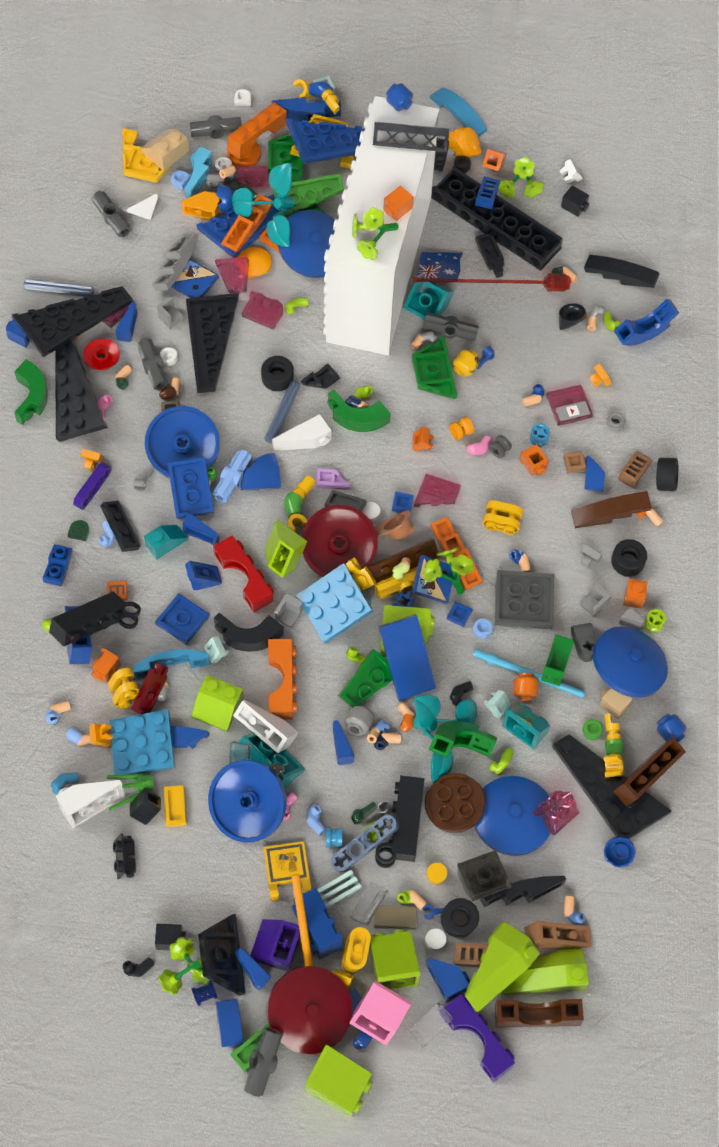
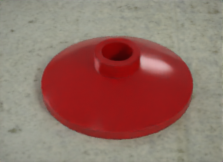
[83,339,120,371]

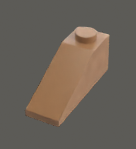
[524,921,592,950]

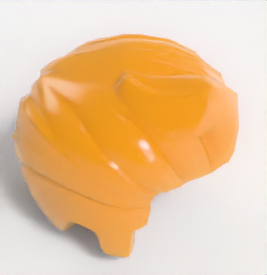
[448,127,482,157]

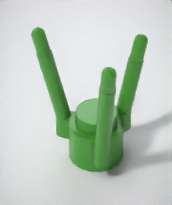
[106,773,154,811]

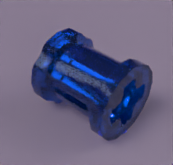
[191,980,218,1006]

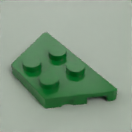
[268,134,302,182]
[411,336,457,399]

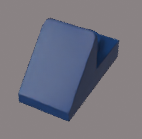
[185,561,222,590]

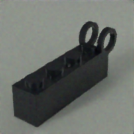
[49,591,141,647]
[375,775,425,868]

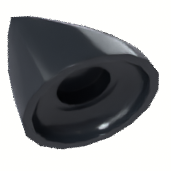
[559,303,587,330]

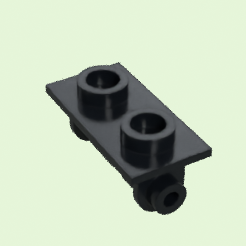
[113,833,136,879]

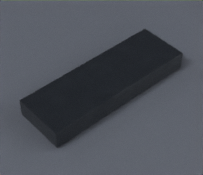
[100,501,141,552]

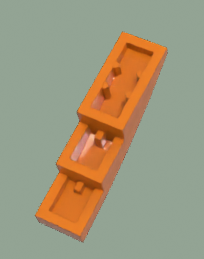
[221,194,274,252]
[430,517,483,590]

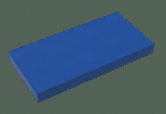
[378,614,436,701]

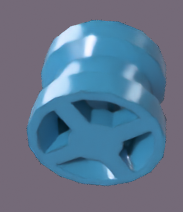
[530,423,550,447]
[326,827,342,848]

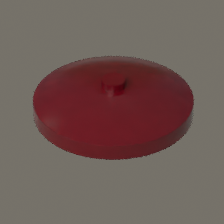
[302,505,378,577]
[267,966,352,1054]

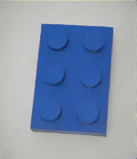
[167,457,214,519]

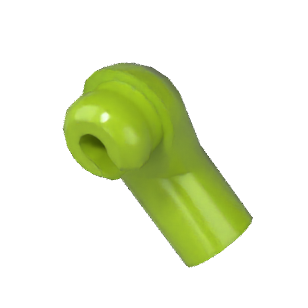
[284,297,308,314]
[603,312,621,332]
[353,385,373,408]
[489,748,514,774]

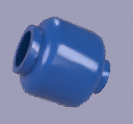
[386,83,413,111]
[657,713,686,742]

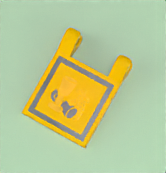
[263,841,312,901]

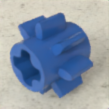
[392,590,416,607]

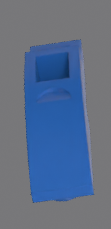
[272,98,341,122]

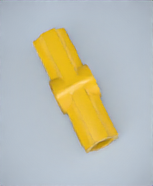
[374,567,417,600]

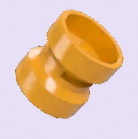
[449,416,474,441]

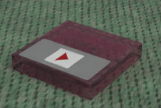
[546,384,593,426]

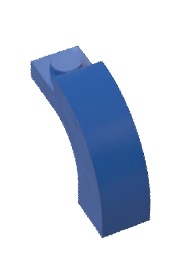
[614,299,679,346]

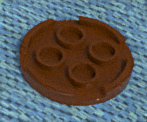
[425,773,486,833]

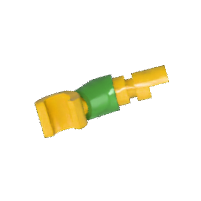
[284,475,316,533]
[603,713,624,778]

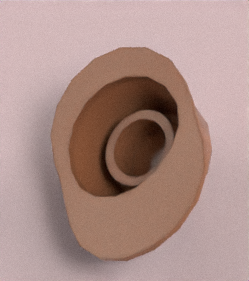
[374,510,414,540]

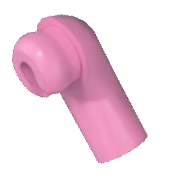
[97,394,113,420]

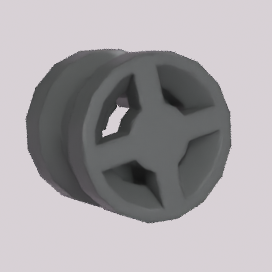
[488,435,512,458]

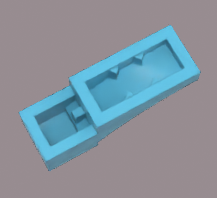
[185,146,213,199]

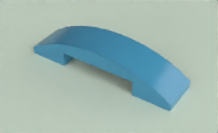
[430,87,487,136]
[132,649,210,680]

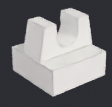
[560,159,583,184]

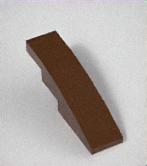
[571,491,652,528]

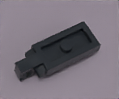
[475,232,504,278]

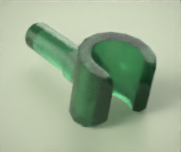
[351,802,376,825]

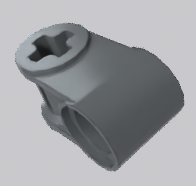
[571,623,596,662]

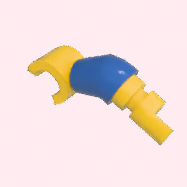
[293,79,340,114]

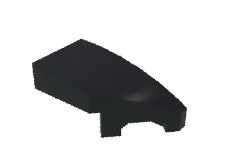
[301,364,340,389]

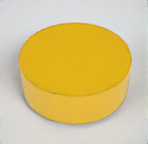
[427,863,447,885]

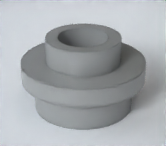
[606,413,625,431]

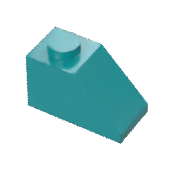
[144,524,188,560]

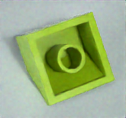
[191,675,244,732]

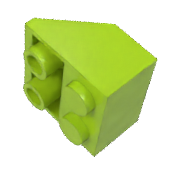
[264,520,307,578]

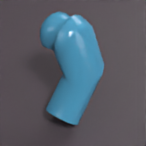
[51,772,79,794]

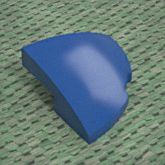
[241,453,281,490]

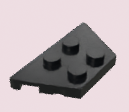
[198,914,246,996]

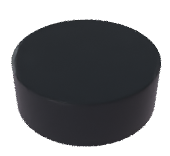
[454,156,471,173]

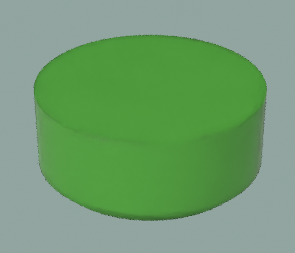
[582,719,603,740]

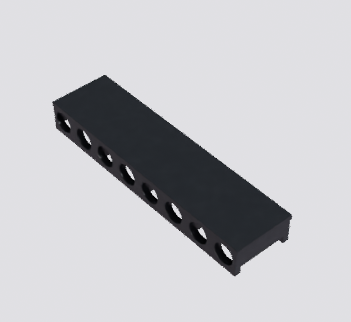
[431,166,563,271]

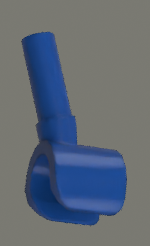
[477,346,494,370]
[422,905,443,920]

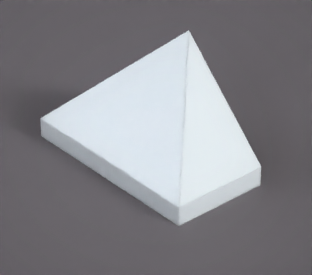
[121,193,158,220]

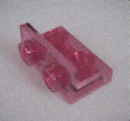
[234,166,269,188]
[242,291,283,330]
[533,790,579,835]

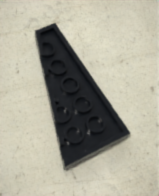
[12,286,133,357]
[186,293,239,394]
[55,340,108,442]
[552,734,672,839]

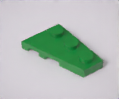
[337,649,392,708]

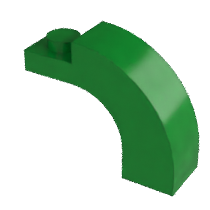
[14,359,48,425]
[327,390,391,432]
[541,634,574,686]
[429,721,497,757]

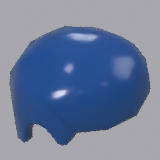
[217,184,234,212]
[604,836,636,867]

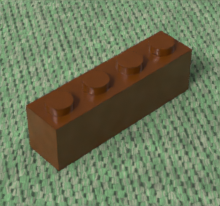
[613,737,686,806]

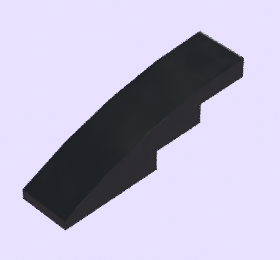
[584,254,660,288]
[480,876,566,908]

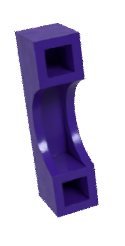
[440,994,515,1083]

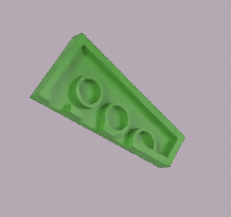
[272,174,344,218]

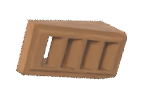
[618,451,653,488]
[454,943,489,968]

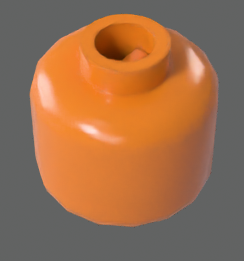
[513,673,539,702]

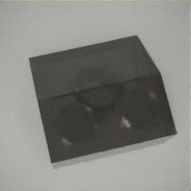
[457,850,512,901]

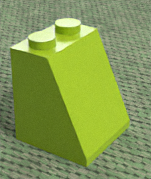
[380,605,435,657]
[369,929,421,990]
[305,1045,373,1117]

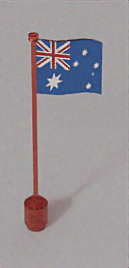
[412,252,571,292]

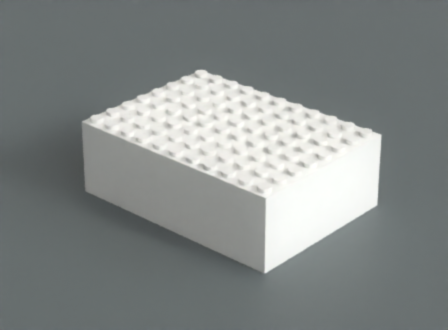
[323,96,439,355]

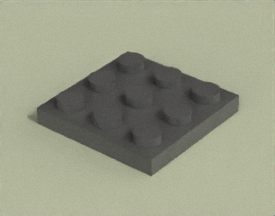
[494,570,554,629]

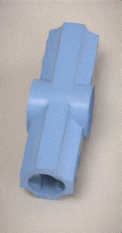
[212,449,252,503]

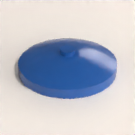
[278,210,335,278]
[145,406,220,478]
[593,626,668,698]
[208,760,287,843]
[475,776,555,856]

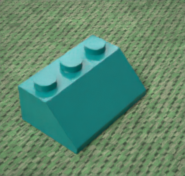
[231,733,305,788]

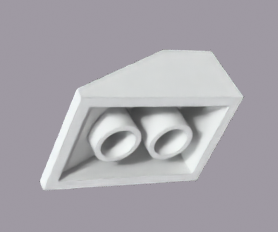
[56,780,125,829]

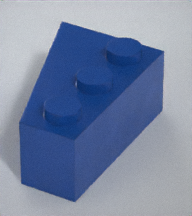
[291,888,343,959]

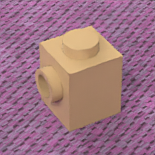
[600,688,633,720]

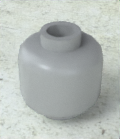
[345,706,374,736]

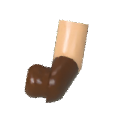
[159,378,181,400]

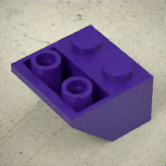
[250,919,301,972]

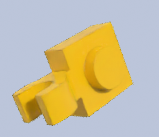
[345,557,376,591]

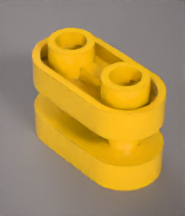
[482,500,524,535]
[108,668,139,709]
[341,927,371,973]

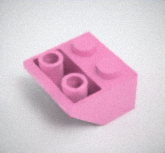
[349,981,412,1045]

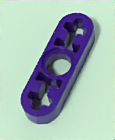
[73,462,111,510]

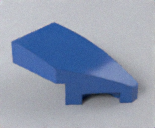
[584,456,605,491]
[171,726,210,749]

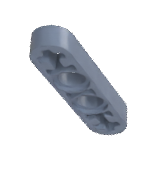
[331,815,399,872]

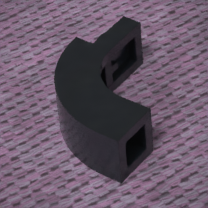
[214,612,284,652]

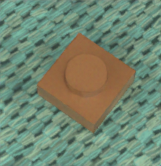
[563,451,586,473]

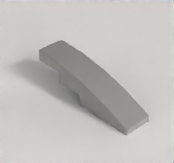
[153,233,198,291]

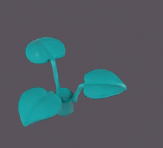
[232,163,294,247]
[413,695,477,783]

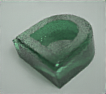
[67,520,89,541]

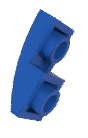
[43,544,73,586]
[215,999,243,1047]

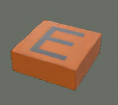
[107,581,128,601]

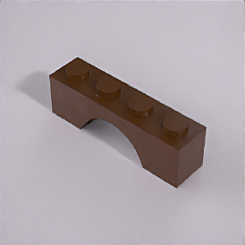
[494,999,584,1028]

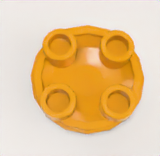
[237,247,272,278]

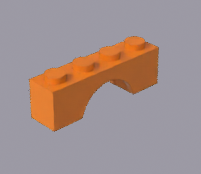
[227,102,287,160]
[268,639,297,720]

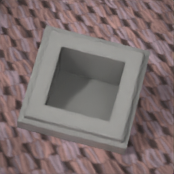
[619,608,645,630]

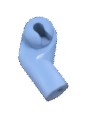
[99,521,115,547]
[307,804,326,836]

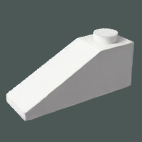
[272,414,331,451]
[233,700,299,753]

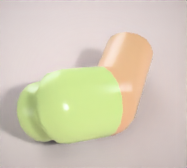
[392,557,411,579]

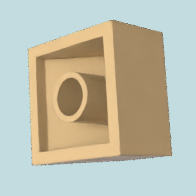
[140,129,189,171]

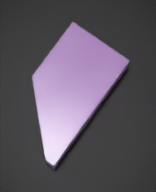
[316,468,350,490]

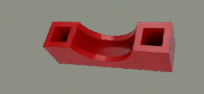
[213,535,274,613]

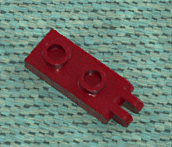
[131,663,168,714]

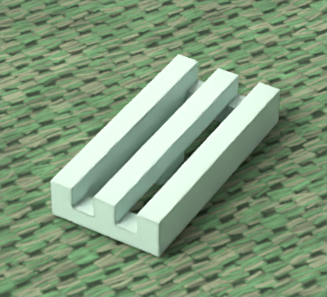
[317,870,362,909]

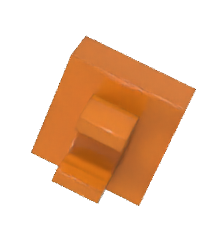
[412,426,434,452]

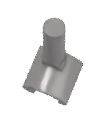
[133,469,154,491]
[364,802,392,823]

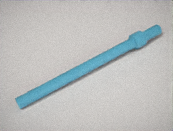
[473,649,585,699]

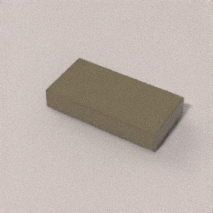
[374,905,416,929]

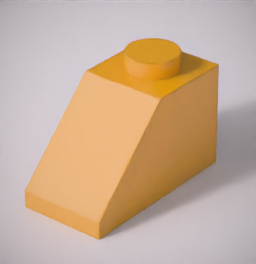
[181,191,222,221]

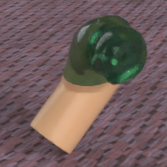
[551,267,578,283]
[115,365,132,390]

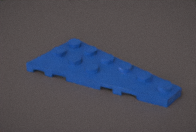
[286,118,365,164]
[196,194,279,258]

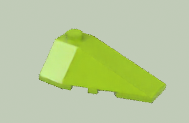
[465,922,540,1012]
[502,948,589,995]

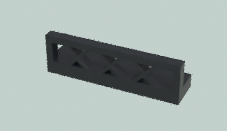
[373,122,449,152]

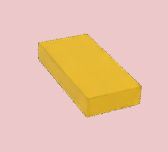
[164,785,187,827]

